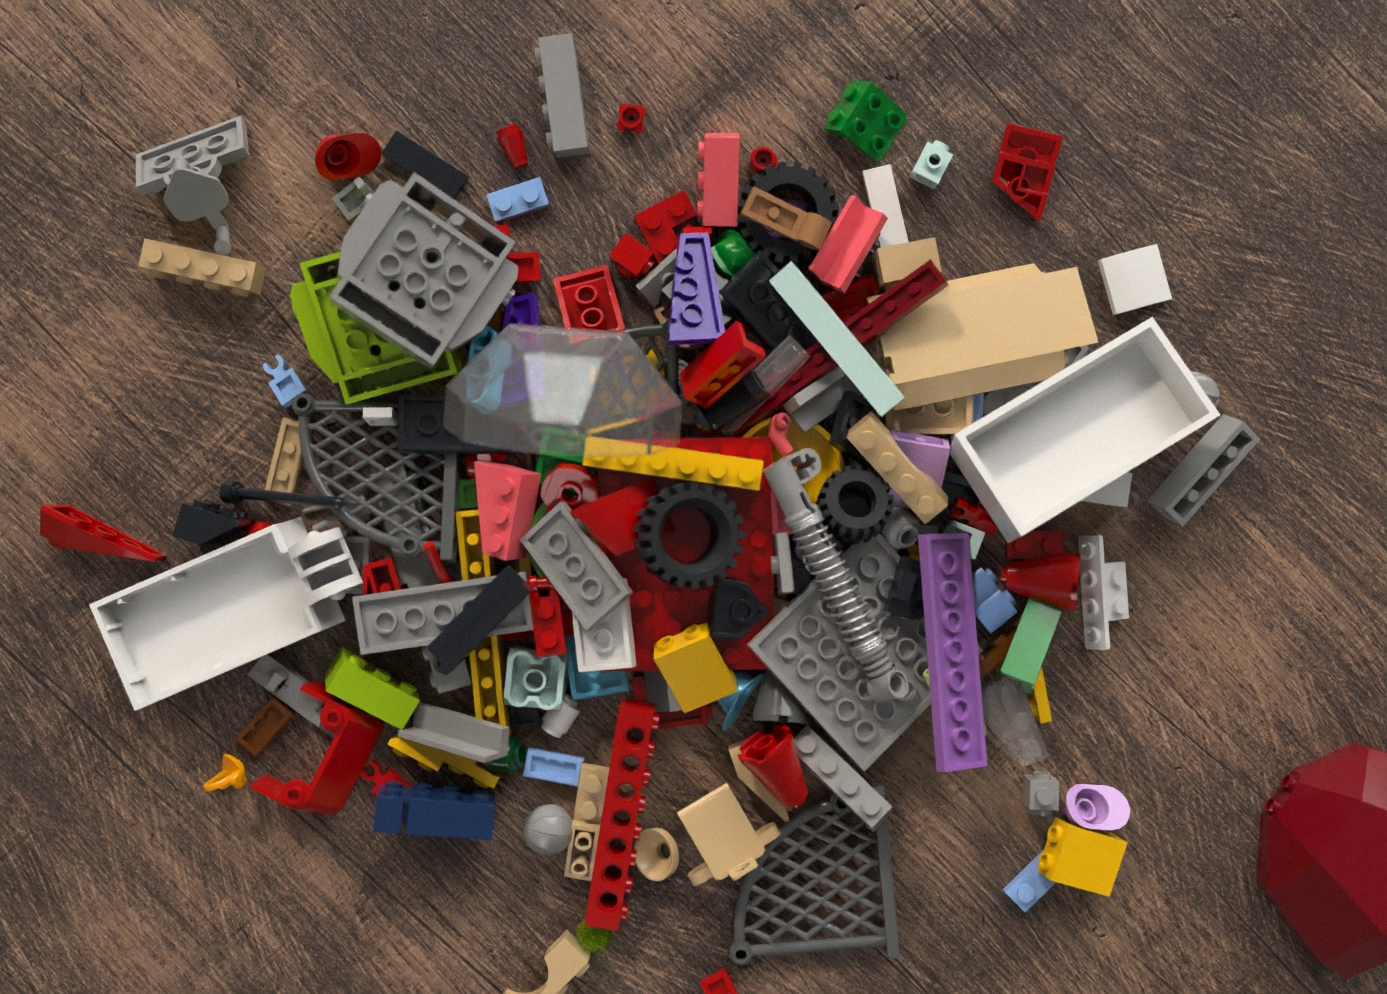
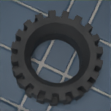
[737,162,839,269]
[633,483,745,589]

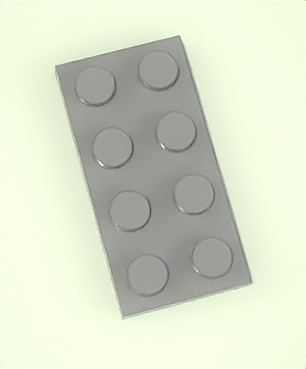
[520,502,633,630]

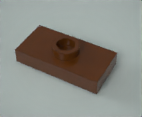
[235,695,296,758]

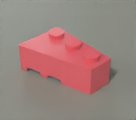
[697,133,740,226]
[474,461,541,561]

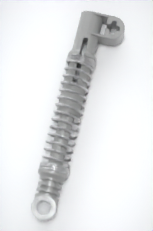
[763,448,909,702]

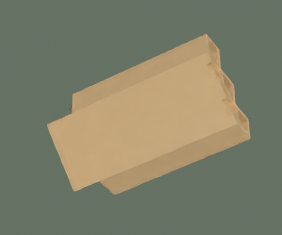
[866,263,1099,411]

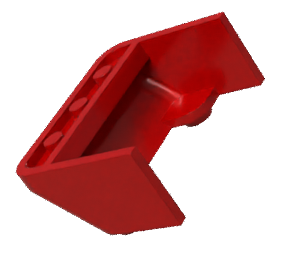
[250,679,385,815]

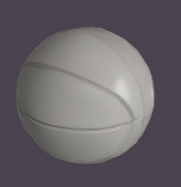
[523,804,573,855]

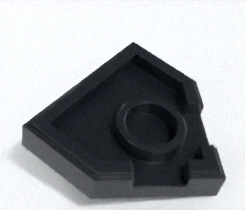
[883,556,924,620]
[707,579,770,640]

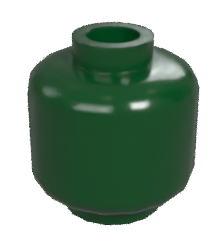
[483,737,526,774]

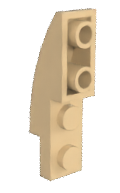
[564,763,609,881]

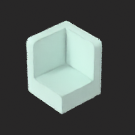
[943,520,985,559]

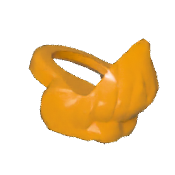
[203,754,247,792]

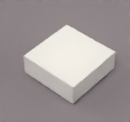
[363,407,398,426]

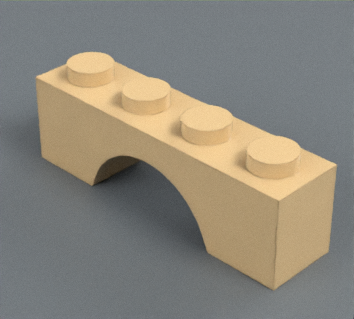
[847,411,948,524]
[503,930,591,994]

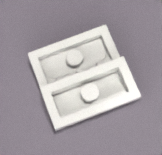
[1098,244,1172,315]

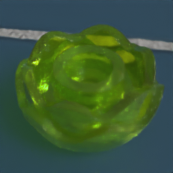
[576,917,612,952]

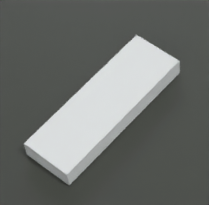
[862,164,908,248]

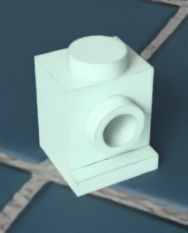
[909,141,953,190]

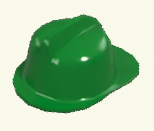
[711,230,756,279]

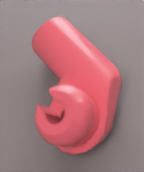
[768,413,794,457]

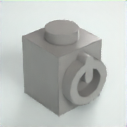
[1022,771,1059,816]

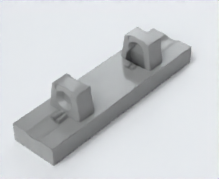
[248,653,335,738]

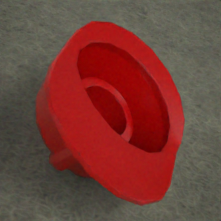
[315,133,381,181]

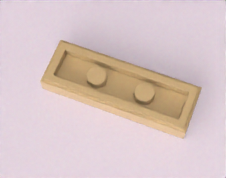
[265,417,311,506]

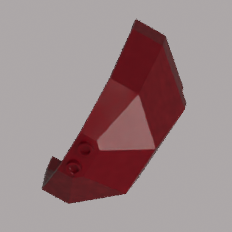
[1256,743,1387,979]

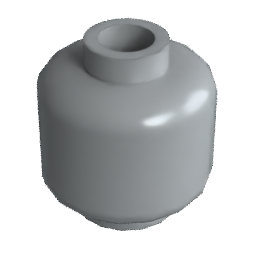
[880,507,921,549]

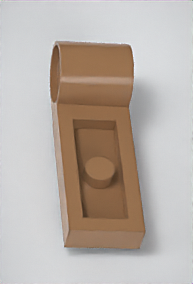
[740,187,832,251]

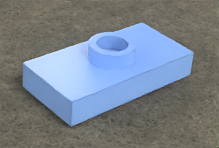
[523,747,585,787]

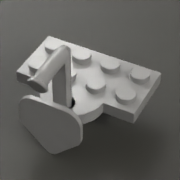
[136,116,249,255]

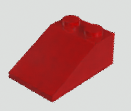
[553,265,630,365]

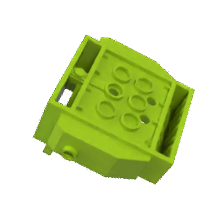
[290,252,463,405]

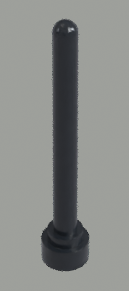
[219,480,344,509]

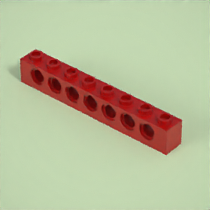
[584,698,660,931]

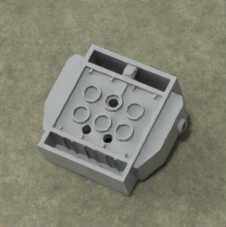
[329,173,518,370]

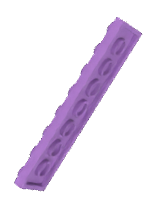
[918,533,987,772]

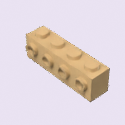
[139,238,266,297]

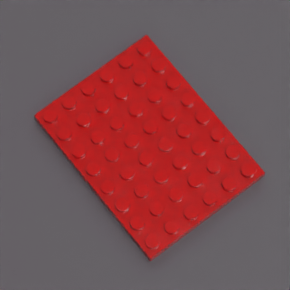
[598,437,774,671]

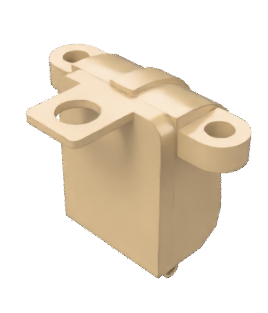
[677,783,781,886]

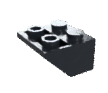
[172,499,256,545]

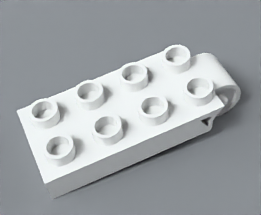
[89,516,363,711]

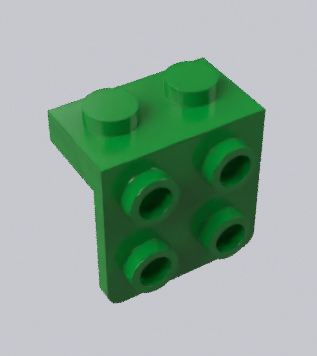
[823,80,907,162]

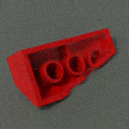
[40,504,167,562]

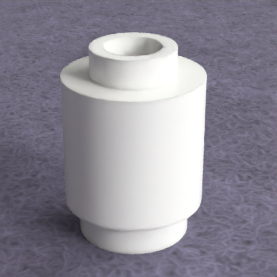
[541,693,581,738]

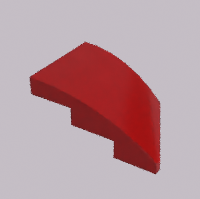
[992,122,1063,221]
[569,477,676,557]

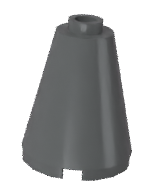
[752,669,809,726]

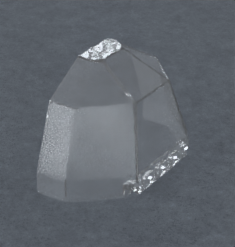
[443,323,682,456]

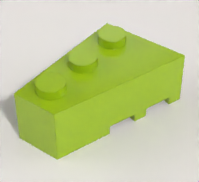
[325,646,420,730]

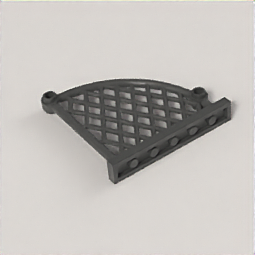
[292,389,463,564]
[730,780,900,965]

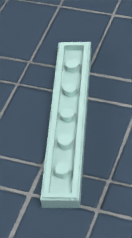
[769,262,905,417]

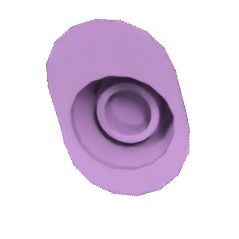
[1062,784,1130,830]

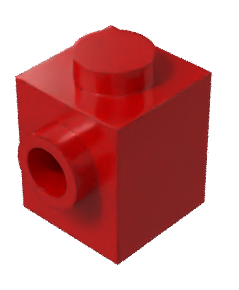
[609,233,655,280]

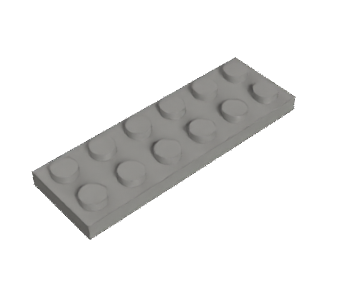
[352,571,534,655]

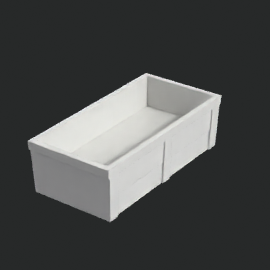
[950,317,1220,543]

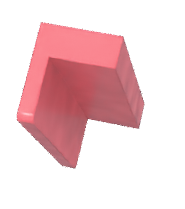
[809,195,888,293]

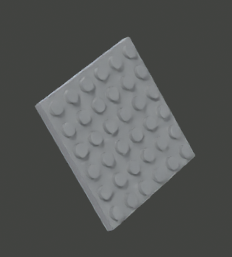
[747,533,983,772]

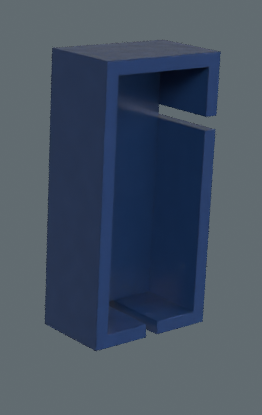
[373,781,495,840]

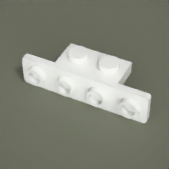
[1078,535,1129,650]

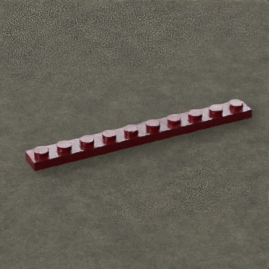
[696,259,949,438]

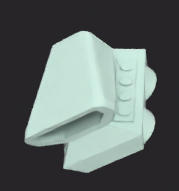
[504,645,568,710]

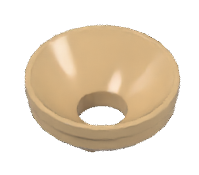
[633,828,679,881]

